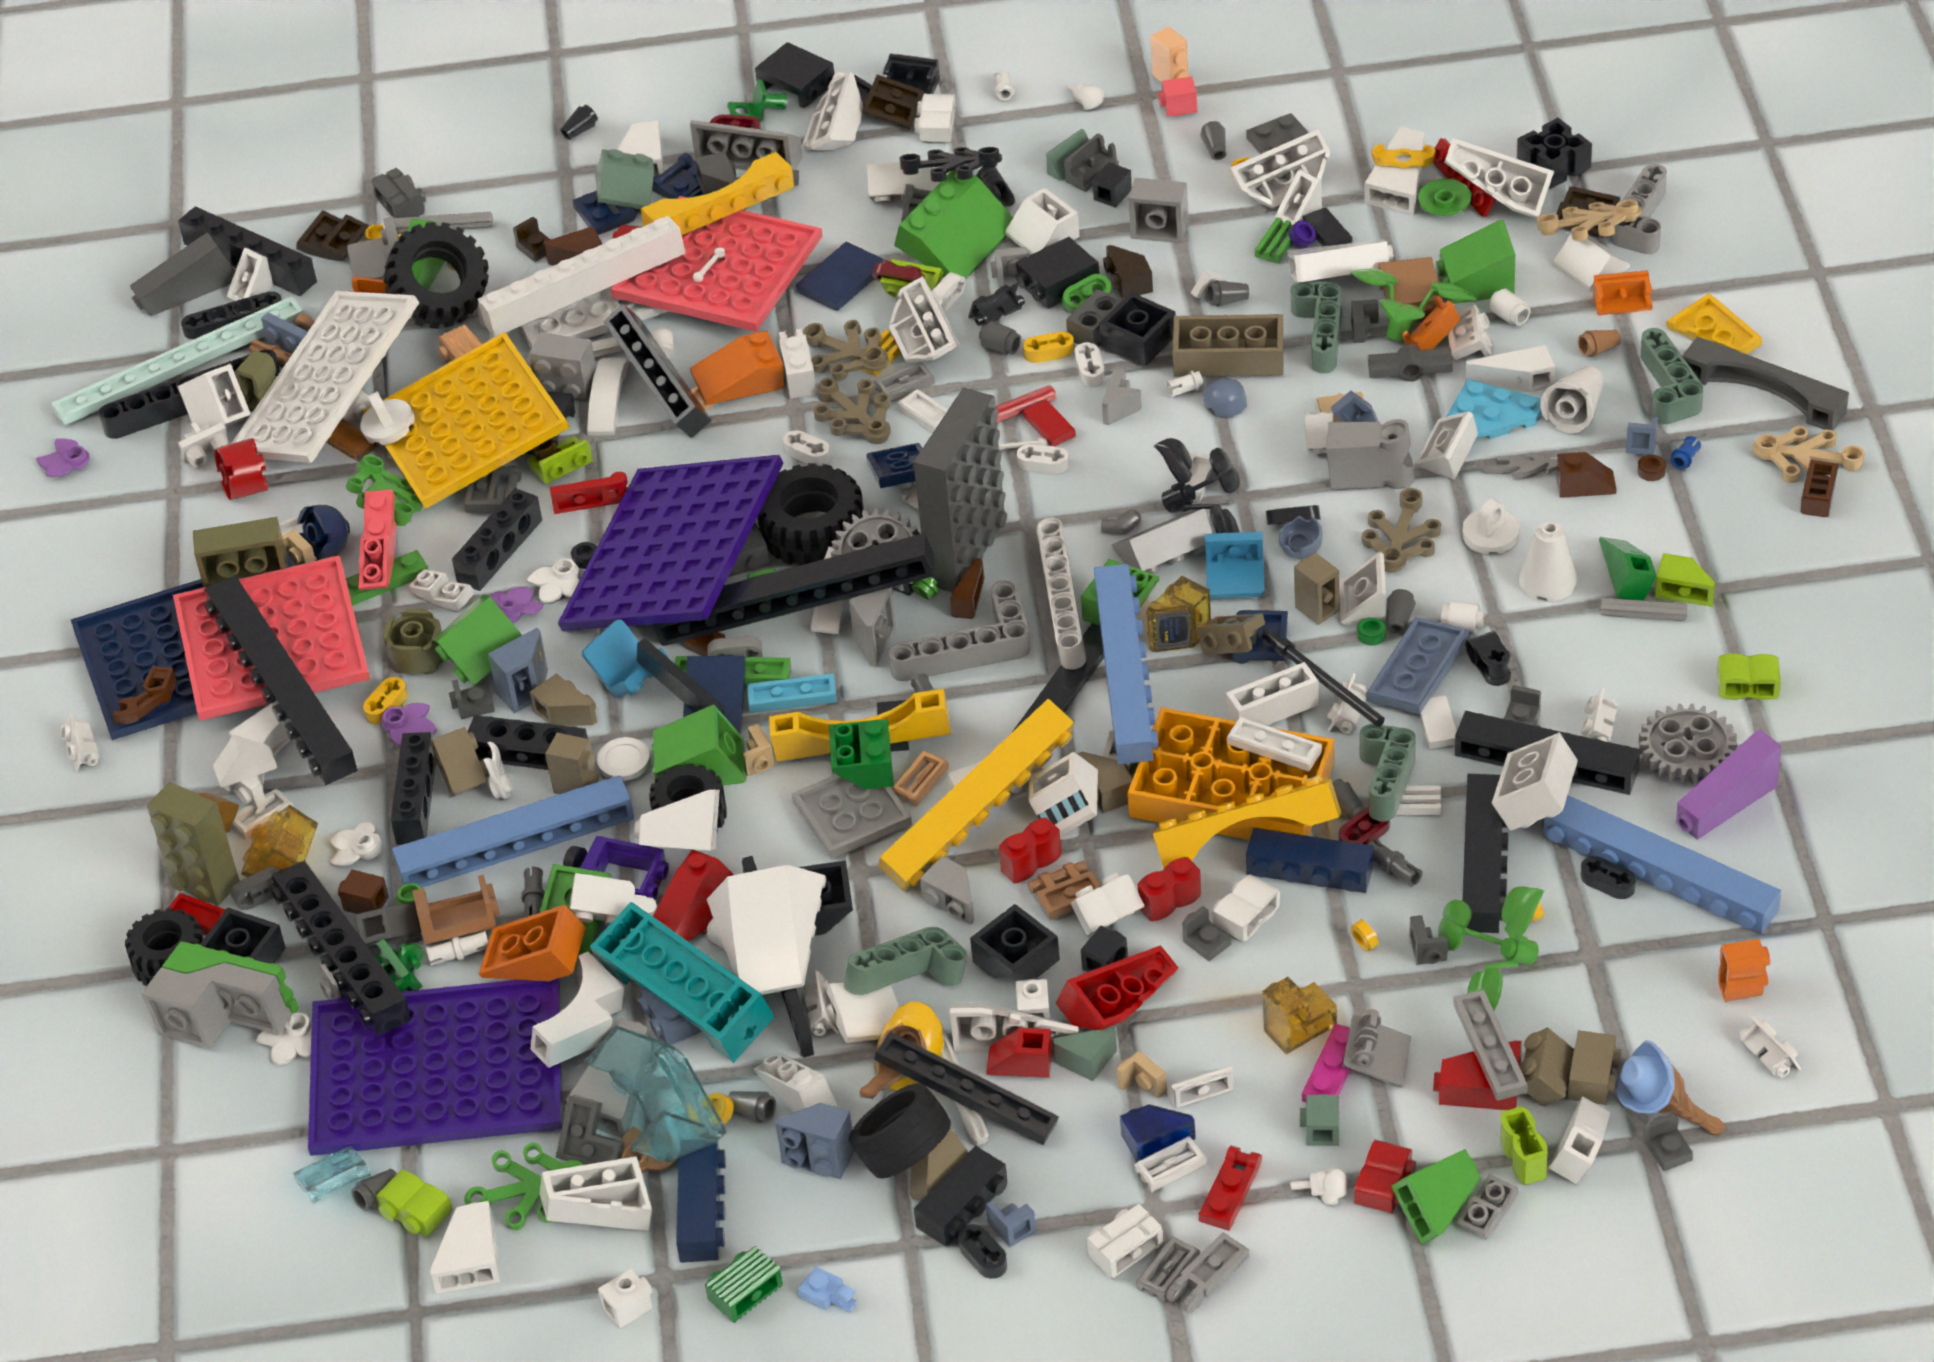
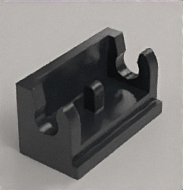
[883,53,940,94]

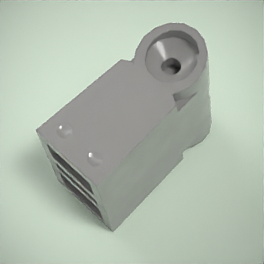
[1326,419,1415,490]

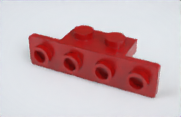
[1433,138,1497,217]

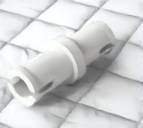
[426,931,489,966]

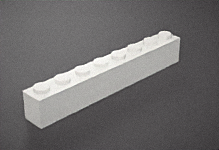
[478,216,686,337]

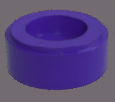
[1289,220,1316,248]

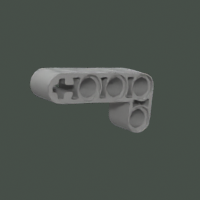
[1611,164,1667,254]

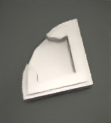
[1191,270,1226,298]

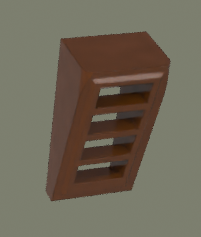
[1800,460,1839,517]
[950,558,985,619]

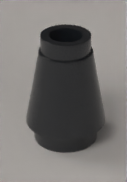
[560,104,598,140]

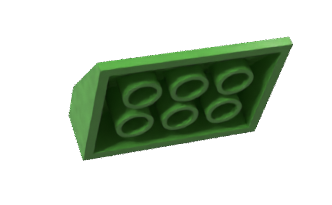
[894,169,1013,279]

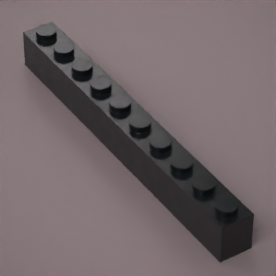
[652,533,934,646]
[203,575,358,786]

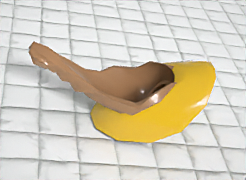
[860,1001,944,1099]

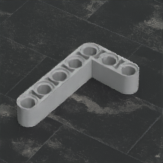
[889,580,1030,681]

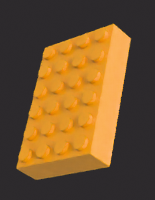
[1127,707,1335,840]

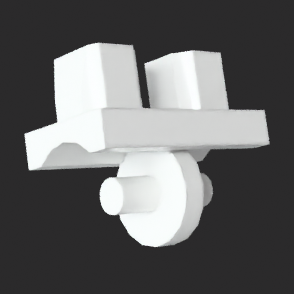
[178,422,229,468]

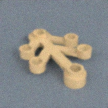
[1537,200,1642,241]
[1753,426,1865,484]

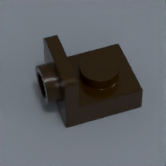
[513,217,550,262]

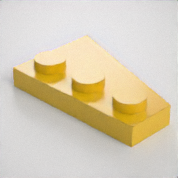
[1666,293,1762,354]

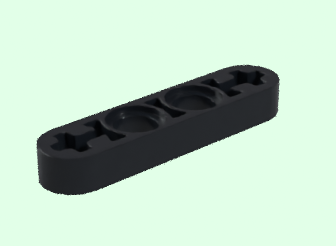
[181,291,282,339]

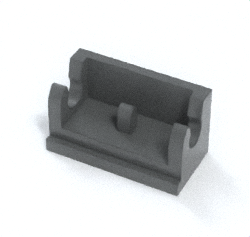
[1064,133,1119,192]

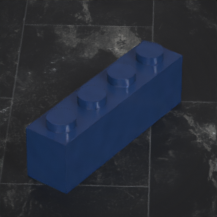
[1246,828,1374,893]
[676,1137,726,1263]

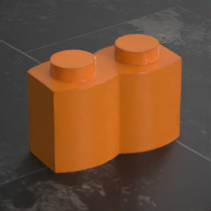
[1718,938,1770,1002]

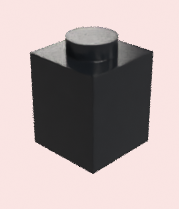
[1092,162,1132,208]

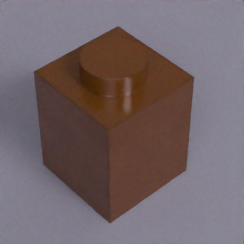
[338,869,389,914]

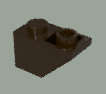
[1103,245,1153,299]

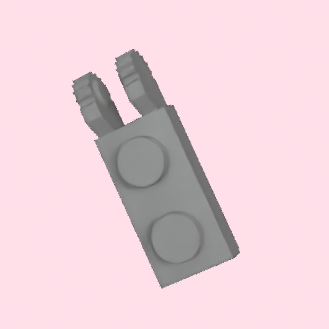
[1166,1233,1249,1314]

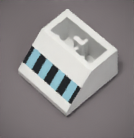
[1028,752,1098,836]

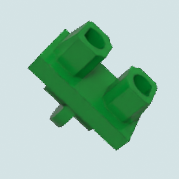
[376,938,424,992]

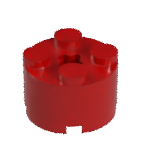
[214,438,268,500]

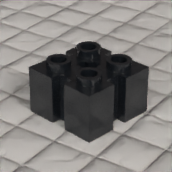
[1517,117,1592,189]

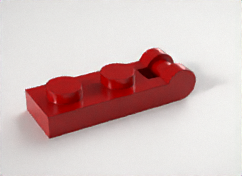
[549,471,628,514]
[1199,1145,1262,1231]

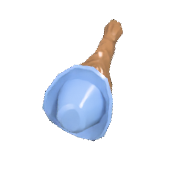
[1615,1040,1725,1135]

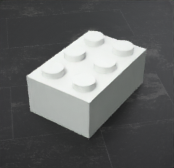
[1492,732,1578,831]

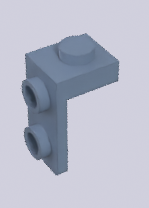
[1330,390,1379,422]

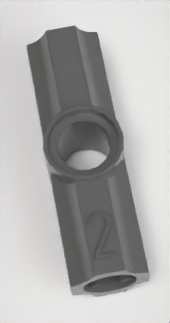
[1368,345,1453,382]

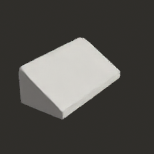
[1167,1066,1234,1109]

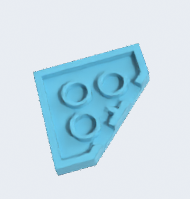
[1446,379,1542,444]

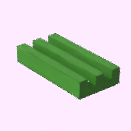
[1255,217,1293,263]

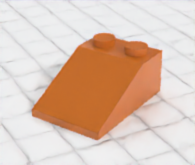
[690,330,784,405]
[479,904,586,981]

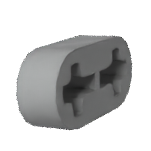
[707,635,763,657]

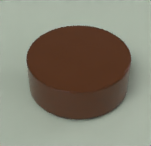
[1637,455,1666,481]

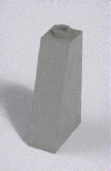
[565,1018,652,1138]

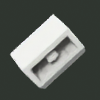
[1005,188,1080,255]
[178,364,251,428]

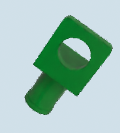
[727,79,787,121]

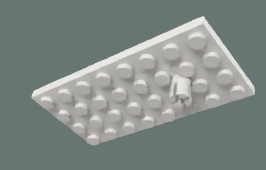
[232,291,419,463]

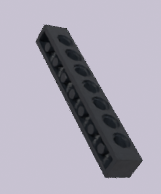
[271,860,411,1036]

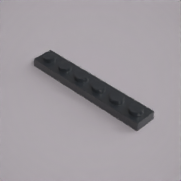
[874,1032,1059,1145]

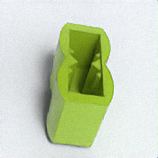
[1717,653,1781,700]
[1500,1106,1548,1185]
[376,1169,453,1237]

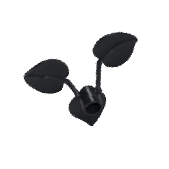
[1154,438,1240,533]

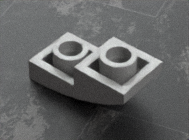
[1456,1174,1519,1238]

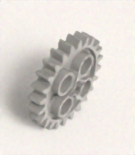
[831,508,918,596]
[1638,703,1737,784]

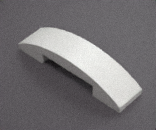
[587,358,629,436]

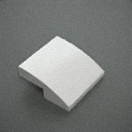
[827,982,899,1043]

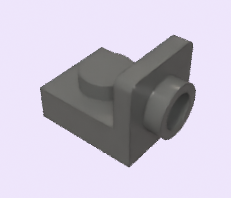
[1351,300,1379,343]
[449,680,495,719]
[1504,685,1541,726]
[1182,906,1231,961]
[1409,915,1448,965]
[1645,1113,1693,1172]

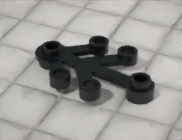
[899,147,1002,182]

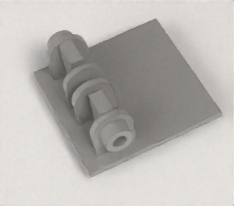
[1343,1009,1412,1088]

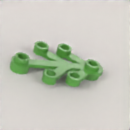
[346,455,423,526]
[464,1143,584,1231]

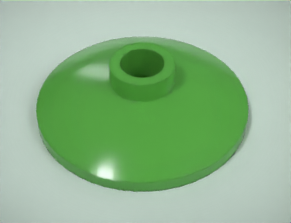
[1418,179,1471,216]

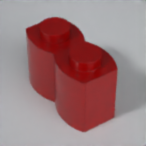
[999,817,1062,883]
[1137,857,1201,922]
[1354,1139,1416,1213]

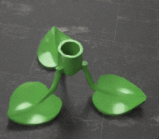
[1350,268,1477,342]
[1438,886,1544,1011]

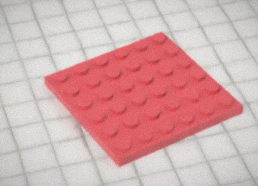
[611,196,823,332]
[173,555,370,721]

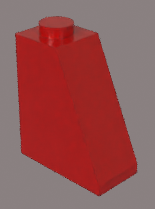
[1433,1040,1522,1110]

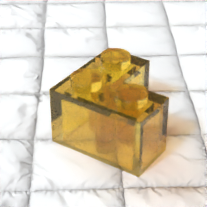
[1262,977,1337,1055]

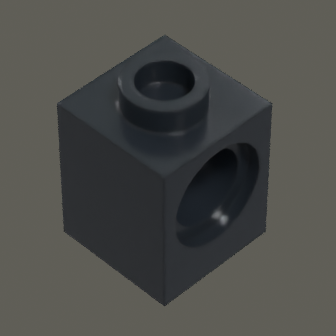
[1080,925,1128,972]

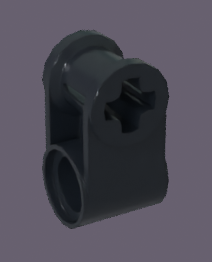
[1465,631,1511,686]

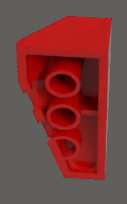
[653,849,734,942]
[1055,945,1179,1030]

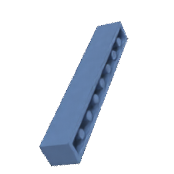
[1094,564,1158,764]
[392,775,634,888]
[1543,795,1781,934]

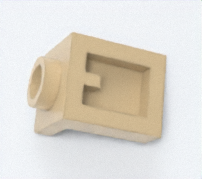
[282,529,316,565]
[743,724,775,776]
[1116,1050,1167,1098]

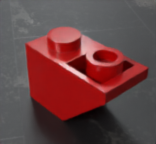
[986,1028,1053,1078]

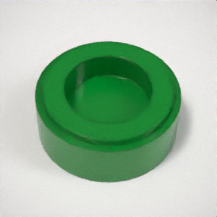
[1357,617,1386,645]

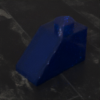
[1120,1104,1196,1162]

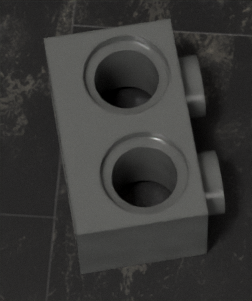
[1066,289,1122,347]

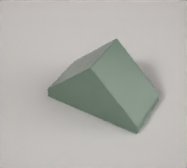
[1052,1027,1117,1081]

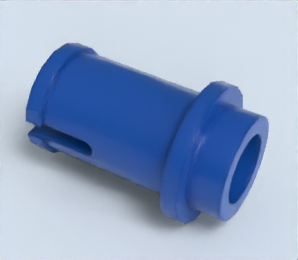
[1671,436,1701,469]

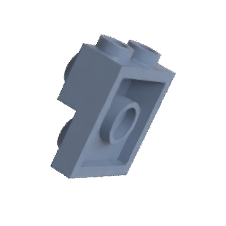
[637,988,702,1047]

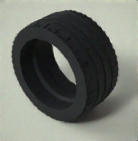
[849,1083,951,1179]

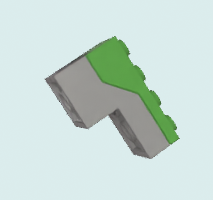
[141,941,299,1049]

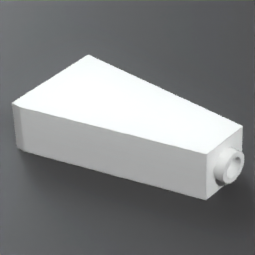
[1364,126,1425,216]
[1288,239,1393,283]

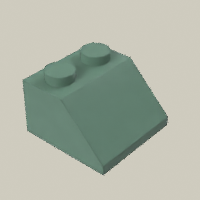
[595,149,654,209]

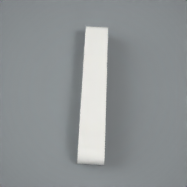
[1037,518,1086,669]

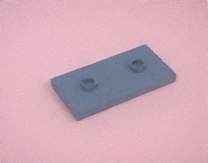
[1366,617,1470,714]

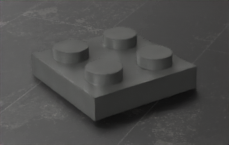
[1246,113,1309,154]

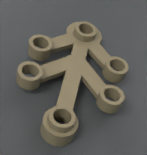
[803,320,889,381]
[814,377,891,444]
[1362,488,1441,573]

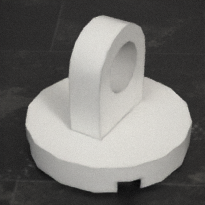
[360,391,415,445]
[1462,498,1520,555]

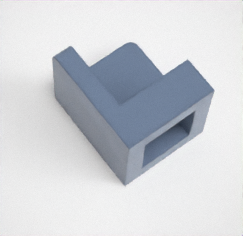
[1626,417,1658,455]
[985,1201,1036,1247]

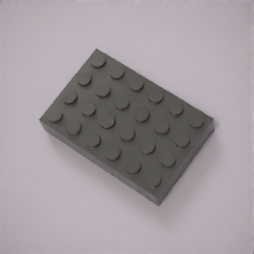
[913,388,1007,593]

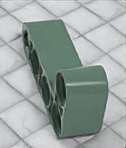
[1290,281,1342,374]
[1640,328,1703,424]
[1360,724,1416,821]
[844,926,968,995]

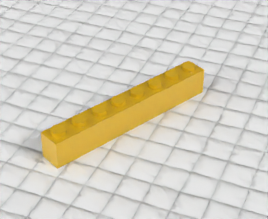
[878,698,1074,891]

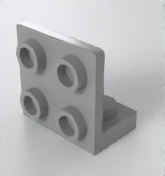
[347,216,399,280]

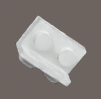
[1448,304,1494,360]

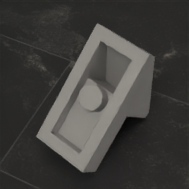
[1102,367,1142,425]

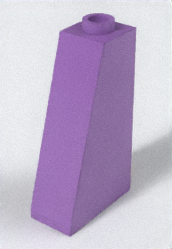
[1676,729,1781,840]

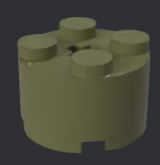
[383,609,443,674]

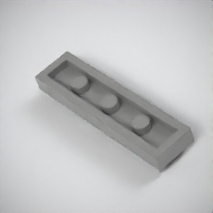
[1453,989,1528,1101]

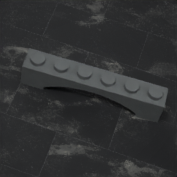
[1682,336,1849,431]

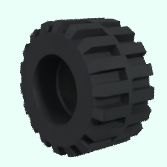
[649,764,727,833]
[125,908,204,986]

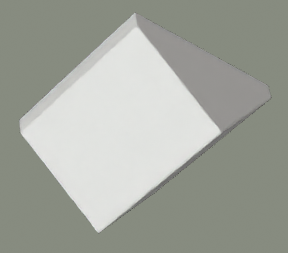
[1553,233,1630,292]
[1415,411,1478,480]
[1339,552,1386,625]

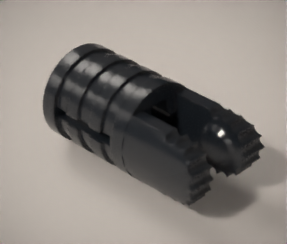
[976,167,1015,206]

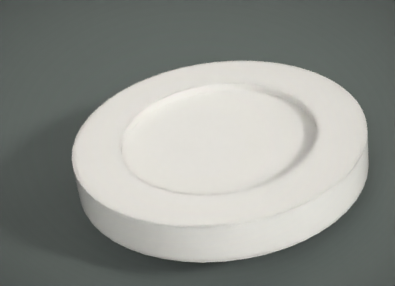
[597,737,650,781]

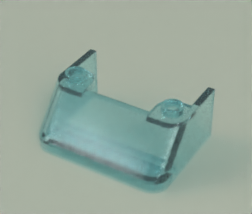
[584,1025,726,1162]

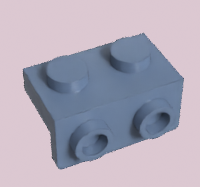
[261,312,307,354]

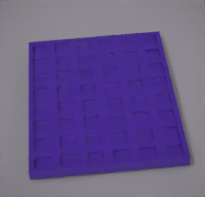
[558,455,784,631]

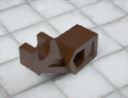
[113,666,177,724]

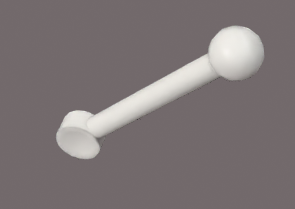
[693,248,725,282]
[999,437,1047,450]

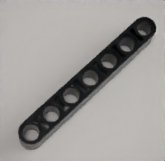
[99,349,280,439]

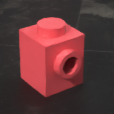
[1158,77,1197,117]

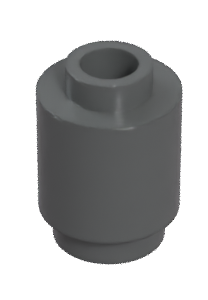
[979,321,1021,355]

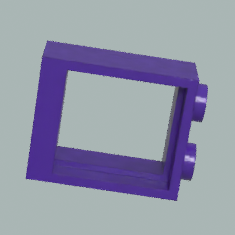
[580,836,669,900]

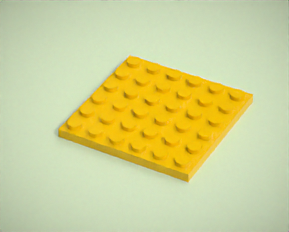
[363,332,570,509]

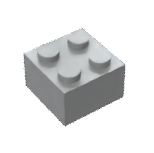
[1129,178,1189,244]
[529,332,596,401]

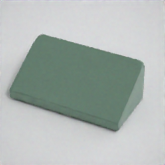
[1046,128,1089,181]

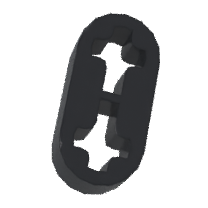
[1266,505,1321,525]
[1580,856,1636,899]
[958,1224,1007,1279]

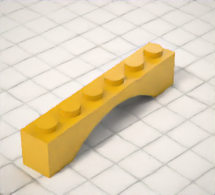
[641,152,794,235]
[769,688,951,762]
[1153,776,1342,868]

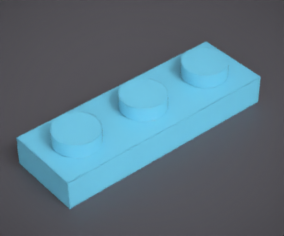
[747,673,837,713]

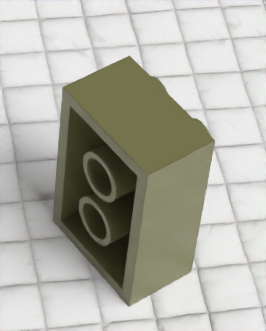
[193,517,288,587]

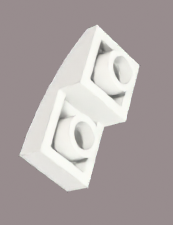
[408,569,475,612]

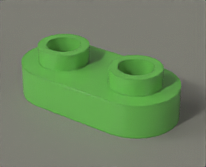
[1062,274,1111,313]

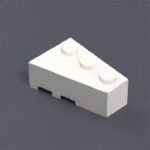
[540,1156,652,1231]

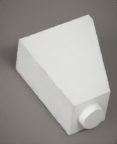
[617,120,664,177]
[635,789,720,851]
[430,1201,501,1294]

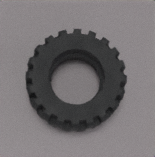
[383,222,489,329]
[757,463,864,566]

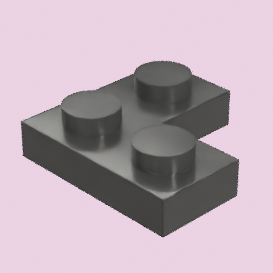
[555,1095,625,1165]

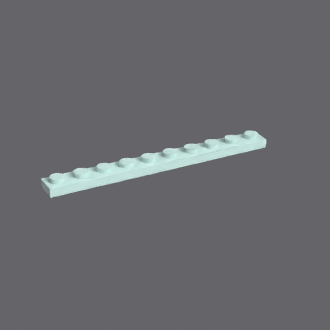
[51,296,304,426]

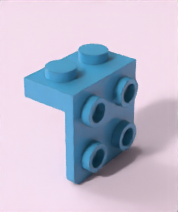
[1205,532,1265,599]
[582,620,668,698]

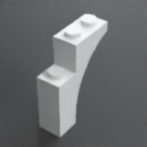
[224,703,291,810]
[530,952,624,1068]

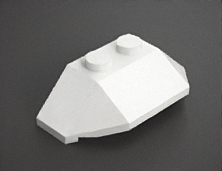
[802,71,864,151]
[1229,129,1331,209]
[889,276,960,363]

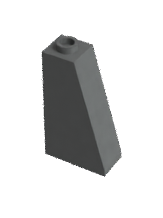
[129,232,235,316]

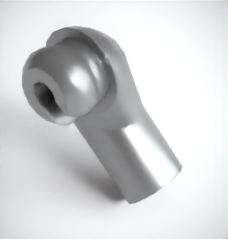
[1101,509,1141,534]

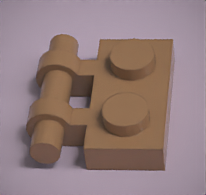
[1028,861,1101,920]

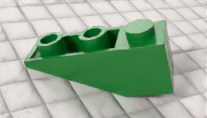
[1599,537,1657,600]

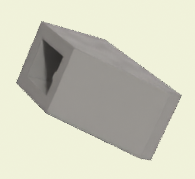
[920,856,974,925]

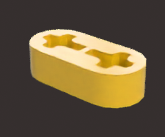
[1023,331,1074,363]
[363,677,407,724]

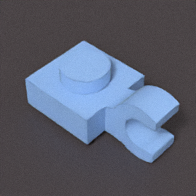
[797,1266,857,1312]

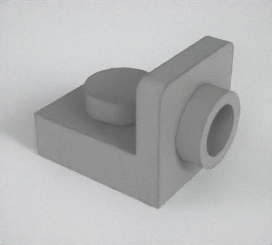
[990,247,1027,287]

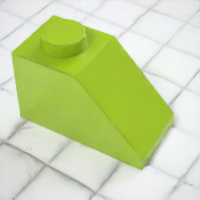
[1655,553,1715,607]

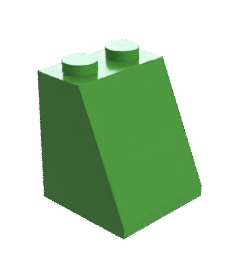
[1435,220,1516,304]
[434,594,522,685]
[652,704,746,785]

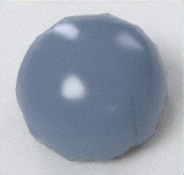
[1203,377,1247,418]
[1279,516,1322,559]

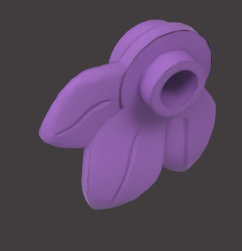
[36,438,90,477]
[490,587,544,623]
[381,703,437,747]

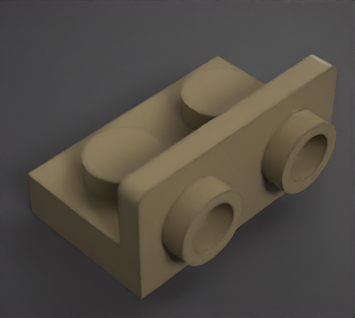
[1196,613,1265,655]

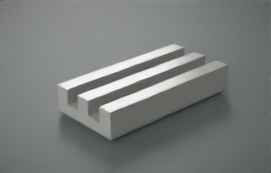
[873,361,935,402]
[1136,1236,1200,1303]

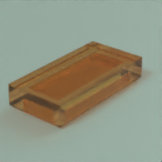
[326,419,378,462]

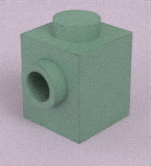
[1300,1094,1339,1146]

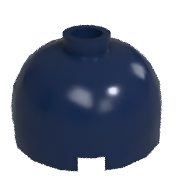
[298,505,350,561]

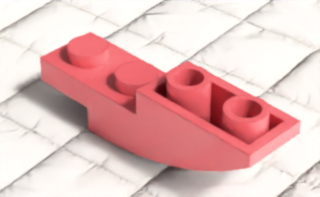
[359,489,397,590]

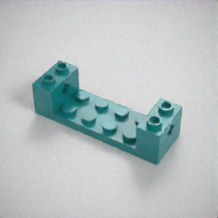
[590,902,775,1063]

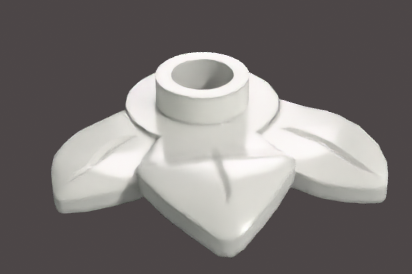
[527,558,580,603]
[484,742,513,799]
[330,822,382,866]
[257,1013,312,1065]

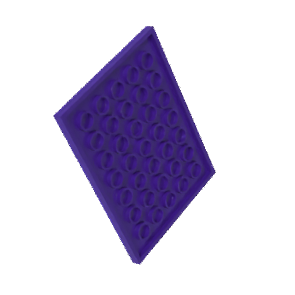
[308,978,563,1156]

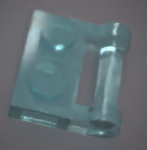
[293,1146,371,1205]

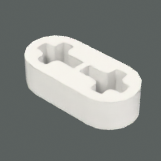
[932,272,966,313]
[1075,342,1105,387]
[783,430,831,466]
[1017,444,1069,474]

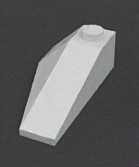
[1444,138,1554,218]
[950,1002,1079,1053]

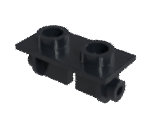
[968,283,1025,326]

